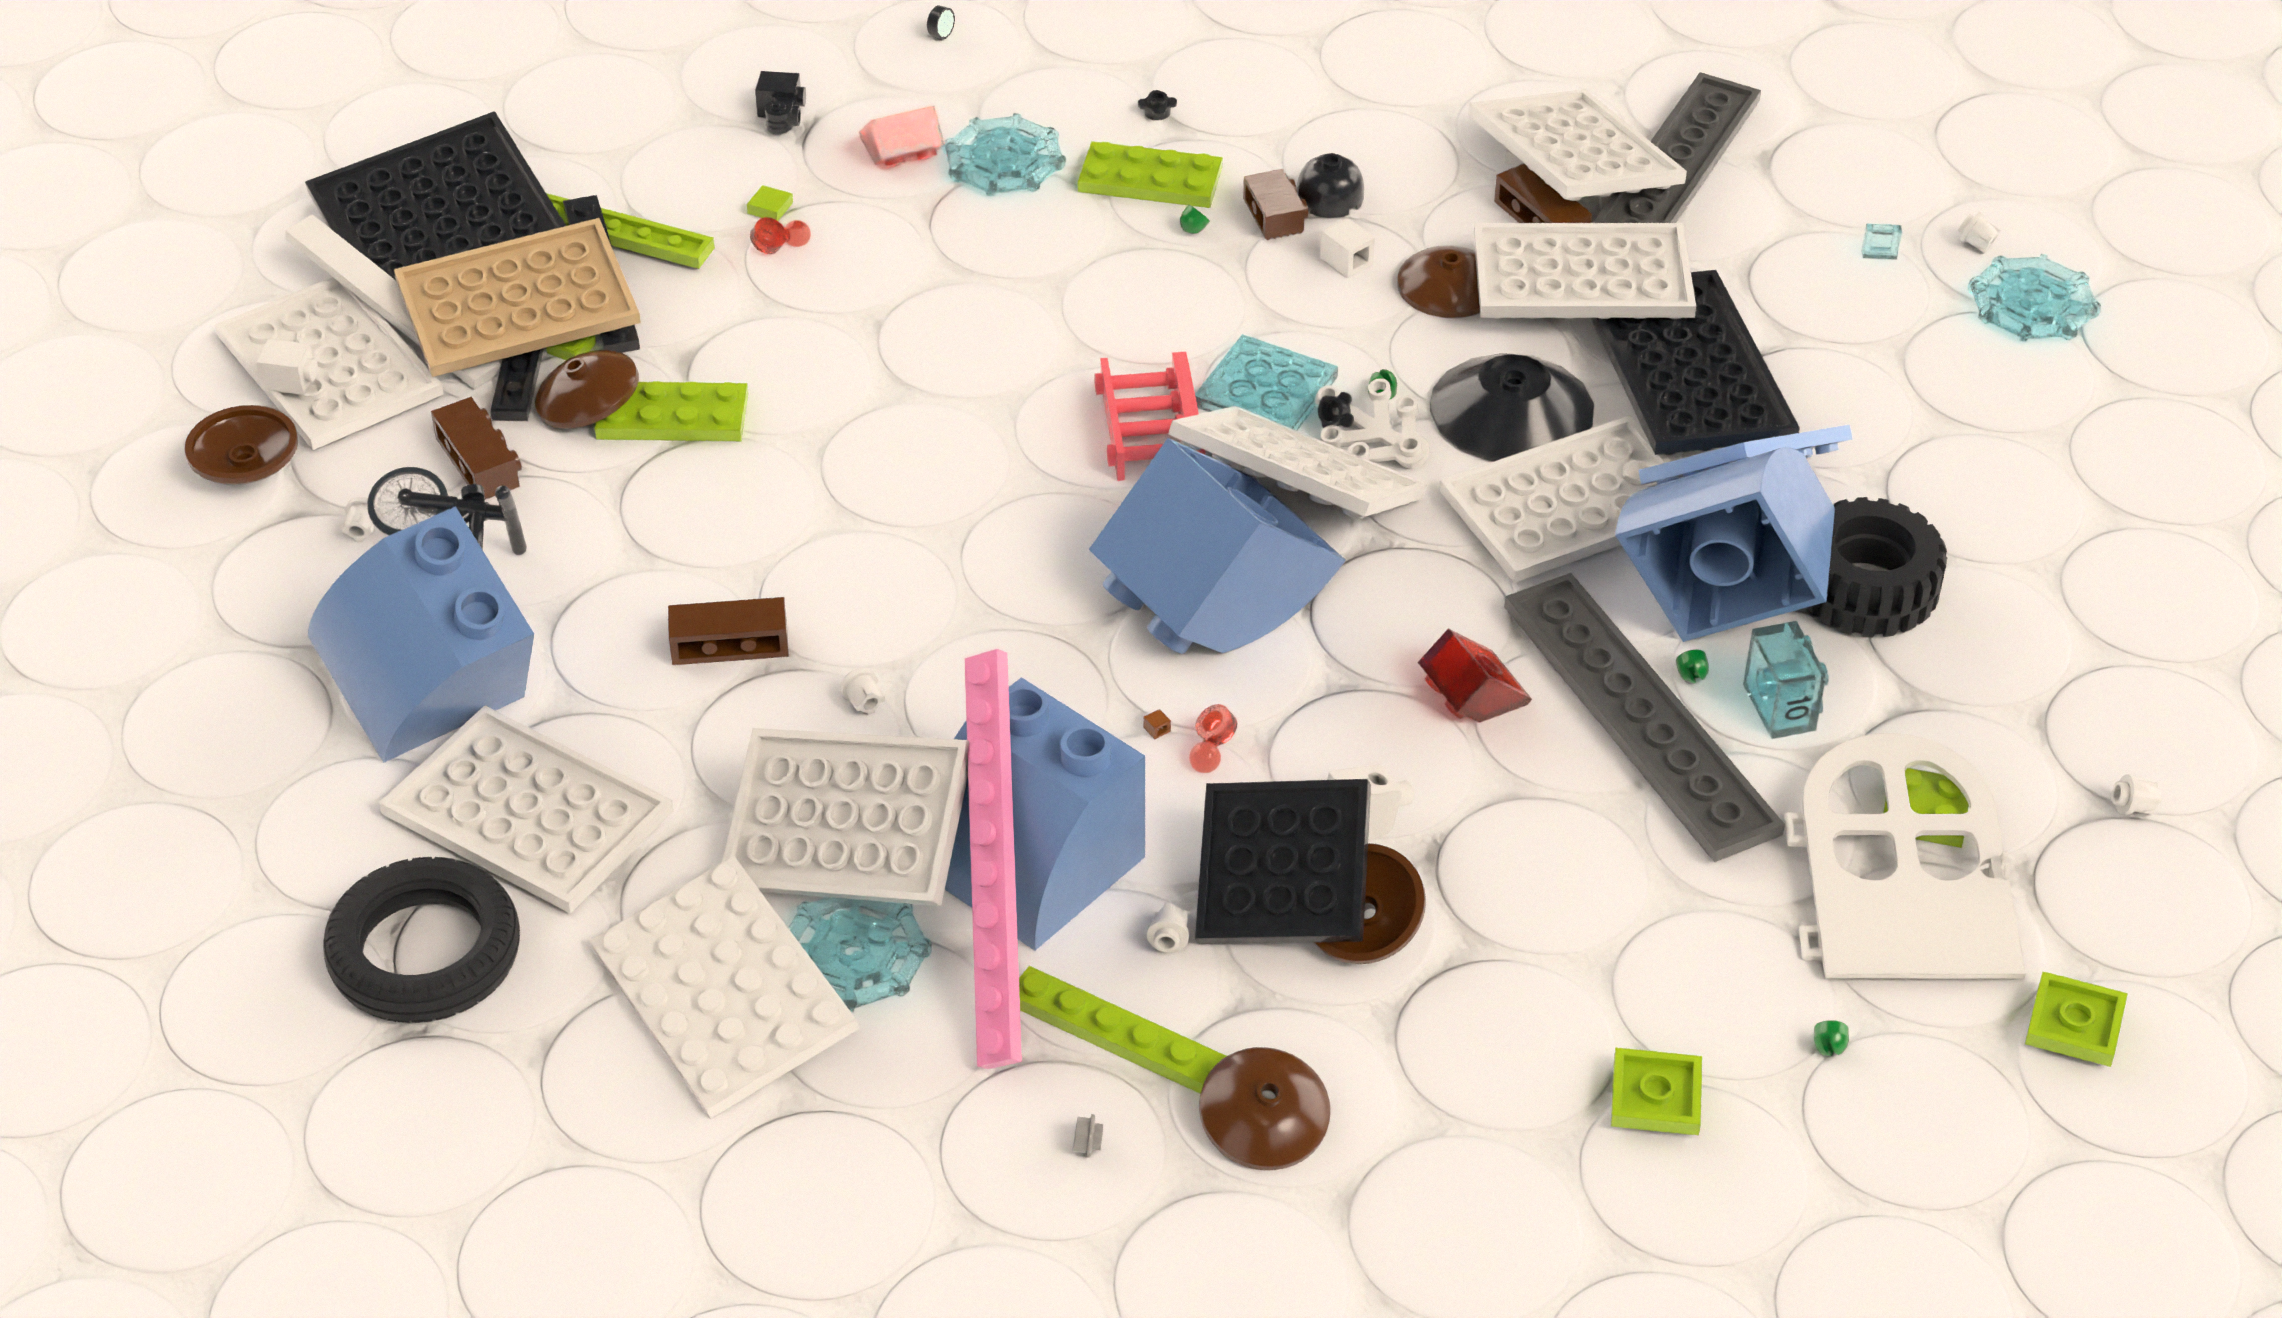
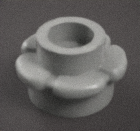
[1073,1114,1103,1158]

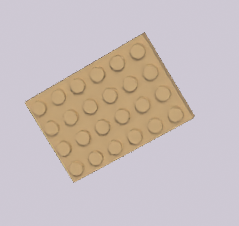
[394,218,641,377]

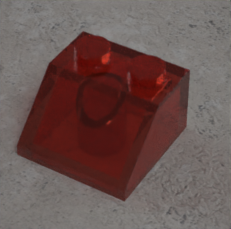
[859,105,945,168]
[1417,628,1532,723]

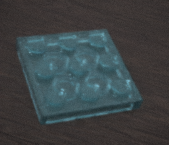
[1195,334,1338,431]

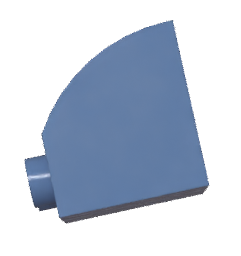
[1089,438,1346,654]
[1615,447,1835,642]
[308,506,534,763]
[945,677,1145,951]

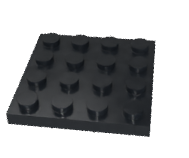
[1195,779,1371,944]

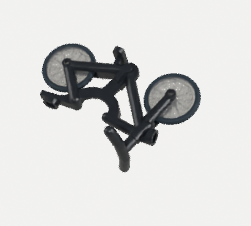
[367,467,527,555]

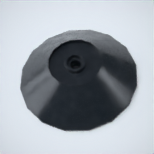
[1429,353,1594,462]

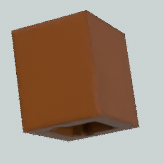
[1143,709,1171,740]

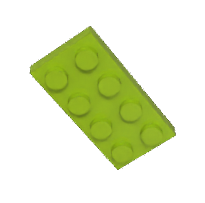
[1078,141,1223,208]
[595,381,749,442]

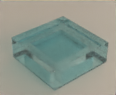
[1861,223,1902,260]

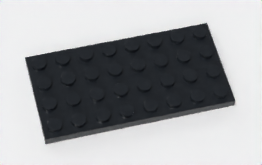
[1591,270,1800,455]

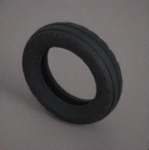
[323,857,520,1023]

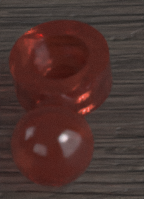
[750,217,811,254]
[1189,704,1238,773]

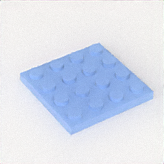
[1638,425,1853,485]

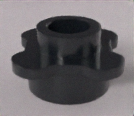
[1138,90,1177,120]
[1318,392,1354,428]

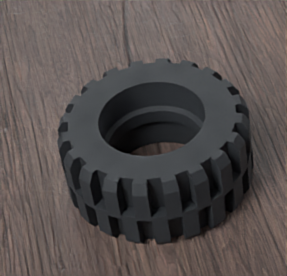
[1806,497,1948,638]

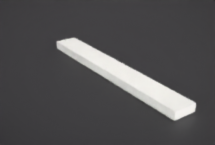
[285,215,501,389]

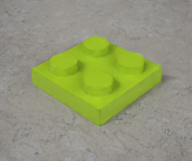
[1883,768,1969,848]
[2025,971,2128,1067]
[1611,1047,1702,1135]

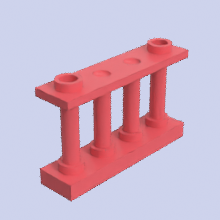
[1094,352,1205,481]

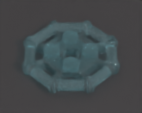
[942,113,1066,196]
[1968,254,2101,342]
[788,897,932,1013]

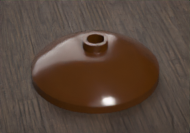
[1397,246,1480,318]
[535,350,639,429]
[184,405,298,485]
[1314,843,1426,964]
[1199,1047,1330,1170]

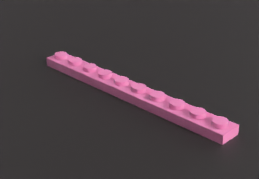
[965,649,1022,1069]

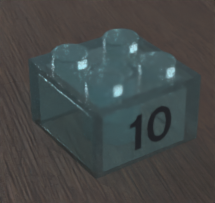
[1743,621,1829,739]

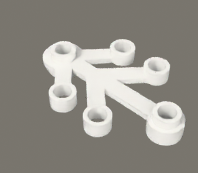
[1315,379,1430,469]

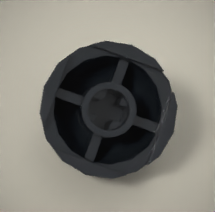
[1297,153,1364,218]

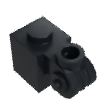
[755,71,806,134]

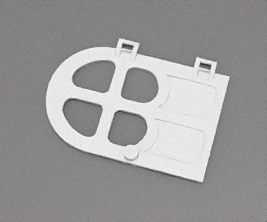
[1784,733,2026,979]

